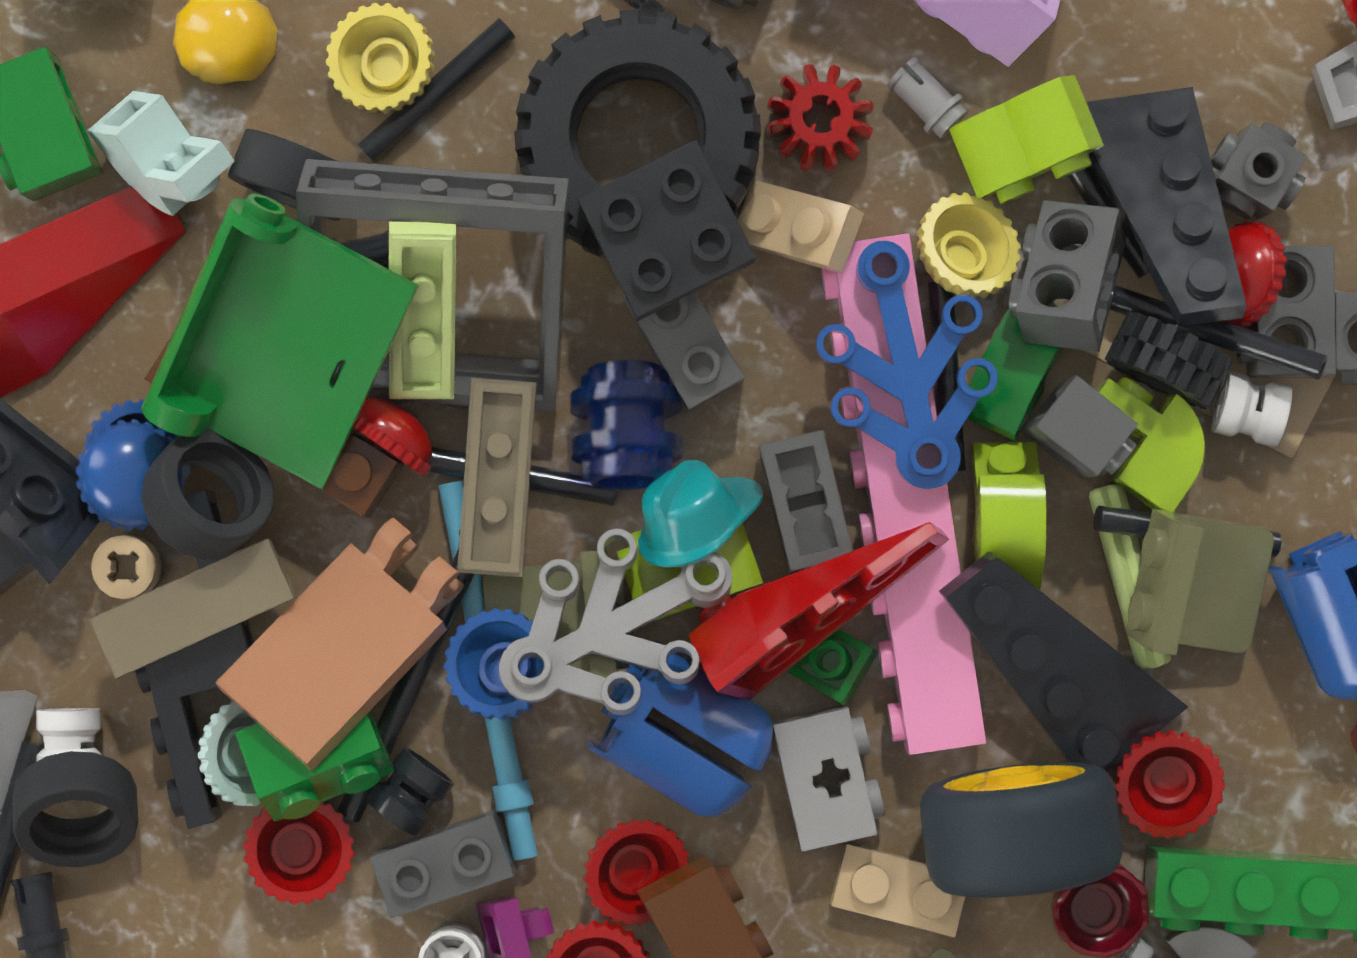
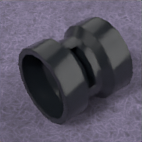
[366,747,455,836]

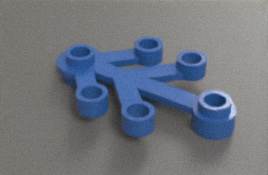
[815,241,998,489]

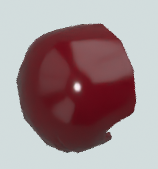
[1051,864,1149,958]

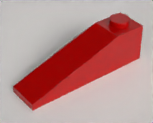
[0,186,187,399]
[688,522,950,700]

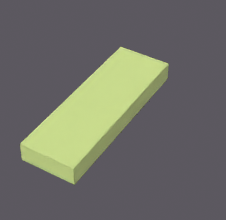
[389,221,456,399]

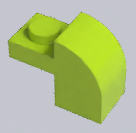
[1095,377,1205,512]
[971,442,1046,589]

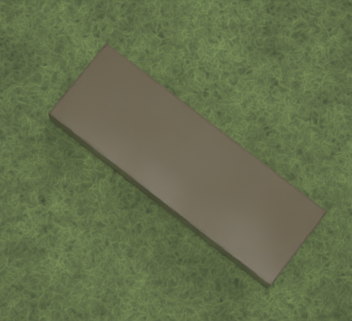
[457,378,537,577]
[89,539,297,679]

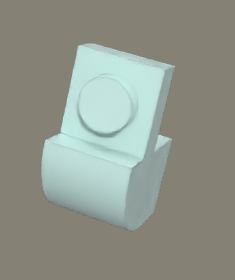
[87,91,235,216]

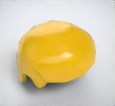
[173,0,278,85]

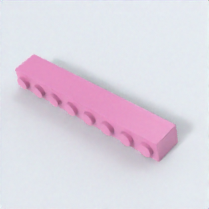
[820,233,986,755]

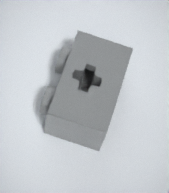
[772,705,885,852]

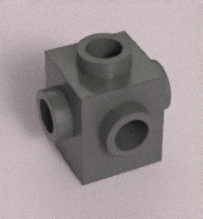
[1210,123,1307,219]

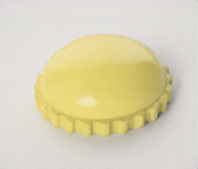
[326,3,435,114]
[917,192,1021,298]

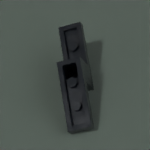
[135,490,255,829]

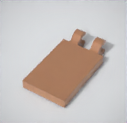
[215,517,464,771]

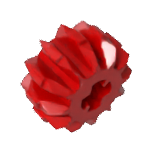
[766,64,874,173]

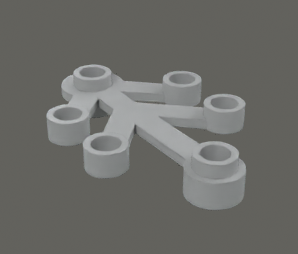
[499,529,732,715]

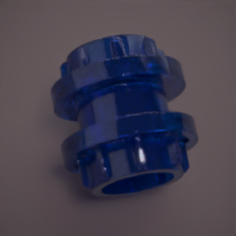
[570,360,683,490]

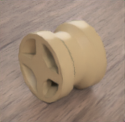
[91,535,164,599]

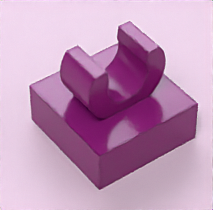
[475,897,554,958]

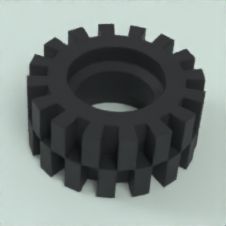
[1105,312,1233,409]

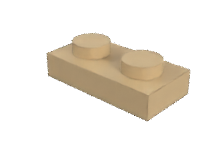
[737,180,864,274]
[830,842,965,938]

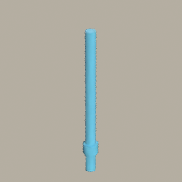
[438,481,538,861]

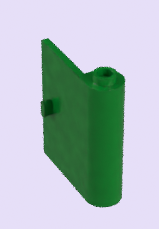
[141,193,419,489]

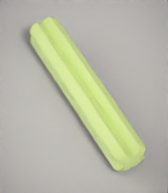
[1089,484,1171,670]

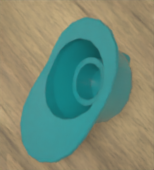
[638,460,764,568]

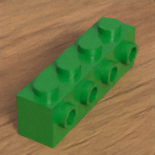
[1144,845,1357,941]

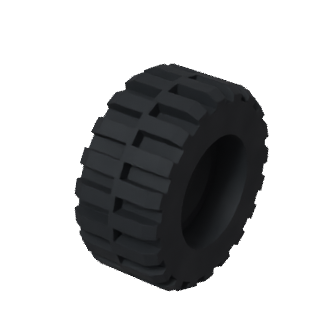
[514,9,761,257]

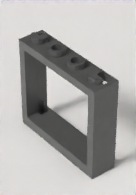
[296,159,569,412]

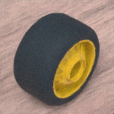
[920,762,1122,898]

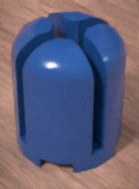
[1268,531,1357,701]
[588,640,773,817]

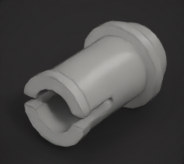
[887,57,968,139]

